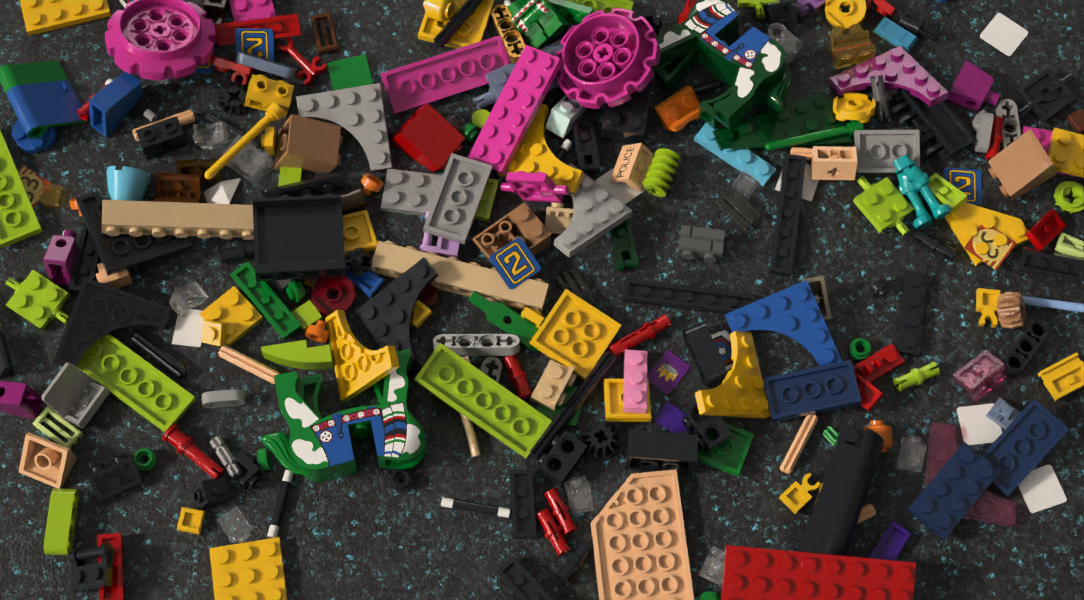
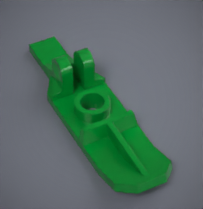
[468,291,539,352]

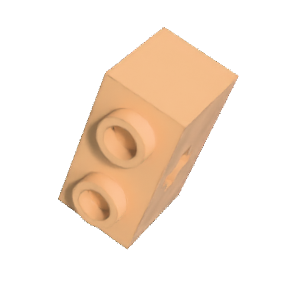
[811,146,857,180]

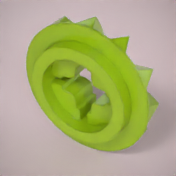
[1053,181,1084,214]

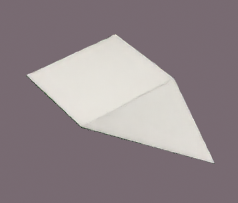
[203,178,241,204]

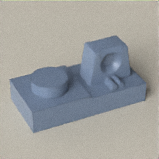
[986,397,1021,430]

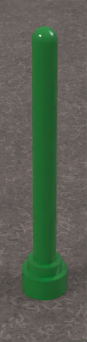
[765,120,864,151]

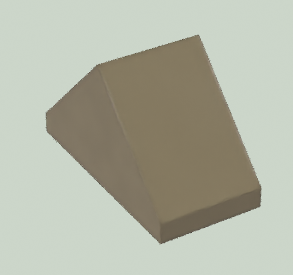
[801,275,832,320]

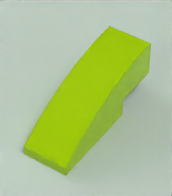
[261,340,334,370]

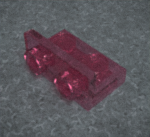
[953,350,1006,402]

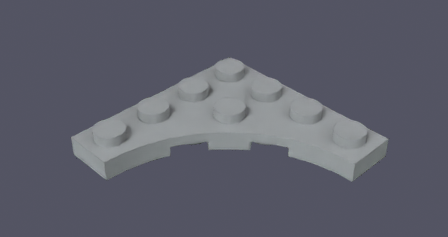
[296,83,393,172]
[554,163,632,258]

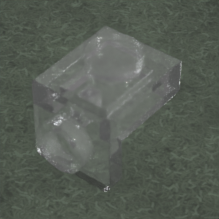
[193,121,229,151]
[169,281,209,318]
[897,435,927,473]
[564,477,594,515]
[216,506,254,543]

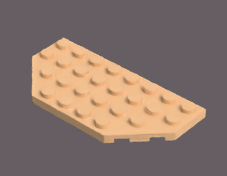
[590,469,694,600]

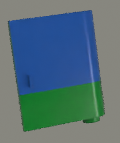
[0,60,89,139]

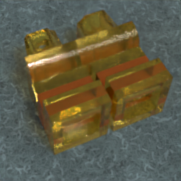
[829,23,876,69]

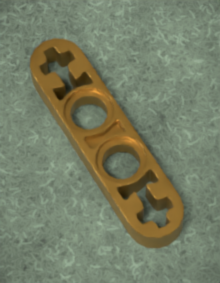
[491,4,525,64]

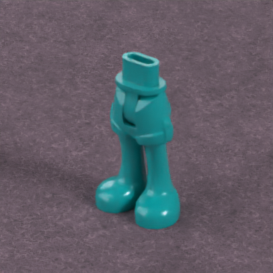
[893,154,952,230]

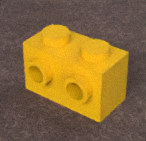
[244,74,294,117]

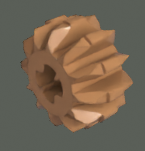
[997,291,1026,329]

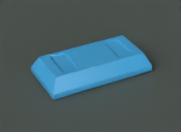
[873,17,919,53]

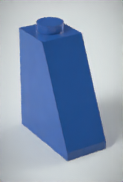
[89,72,142,138]

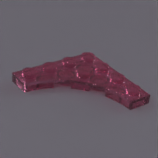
[924,422,1017,527]

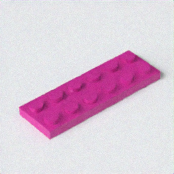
[380,35,509,114]
[467,45,563,175]

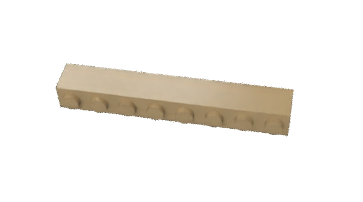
[102,200,254,240]
[371,241,549,313]

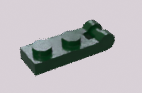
[609,218,639,271]

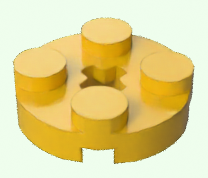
[825,0,866,31]
[833,93,876,123]

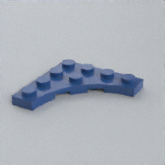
[725,280,842,366]

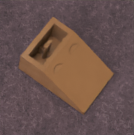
[472,202,551,262]

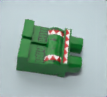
[508,0,570,50]

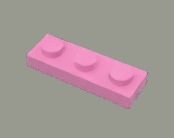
[623,349,647,414]

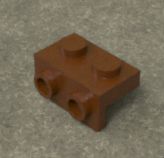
[154,172,202,203]

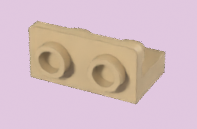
[545,202,574,234]
[530,359,577,412]

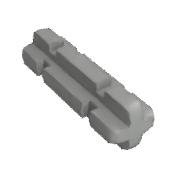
[210,436,242,478]

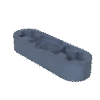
[235,51,297,79]

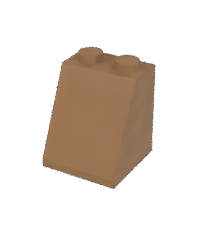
[274,114,343,173]
[988,129,1058,201]

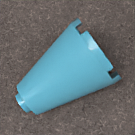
[106,166,151,201]

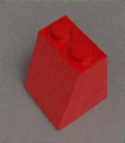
[389,103,465,172]

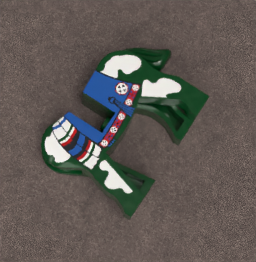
[652,0,792,129]

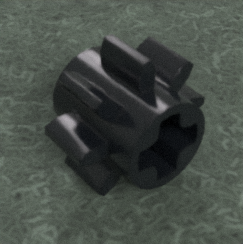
[345,248,372,276]

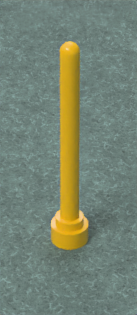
[204,103,285,179]

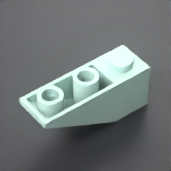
[545,95,587,138]

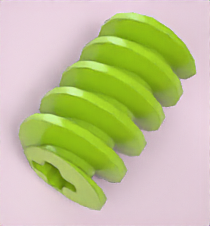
[642,148,681,198]

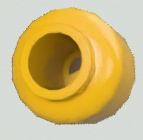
[423,0,456,22]

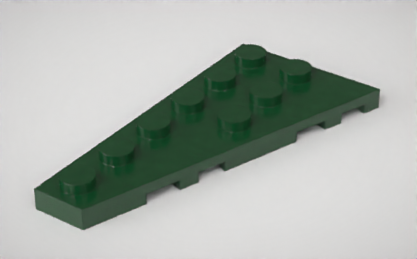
[712,90,853,151]

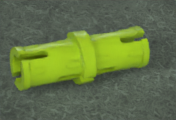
[893,361,940,392]

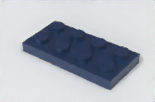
[763,360,862,422]
[981,399,1069,496]
[907,442,1001,540]

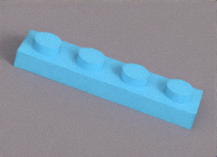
[694,123,776,187]

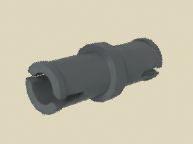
[870,75,891,119]

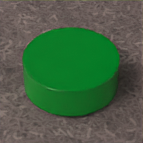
[257,447,272,471]

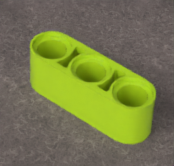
[44,488,79,555]

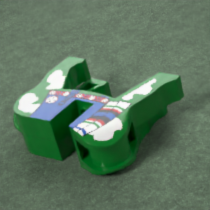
[261,349,426,482]

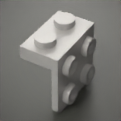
[41,362,110,429]

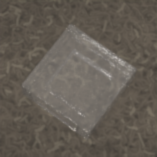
[731,169,762,199]

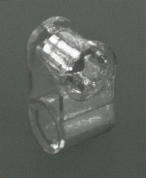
[767,23,804,64]

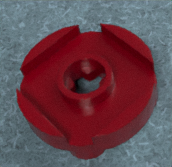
[311,277,356,316]

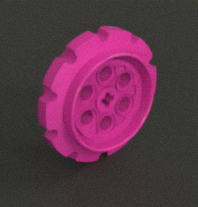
[105,0,216,80]
[555,8,660,109]

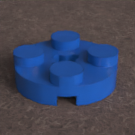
[12,119,57,154]

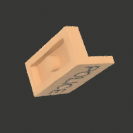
[610,143,654,191]

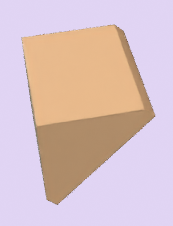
[19,432,77,488]

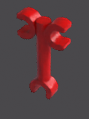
[277,37,328,87]

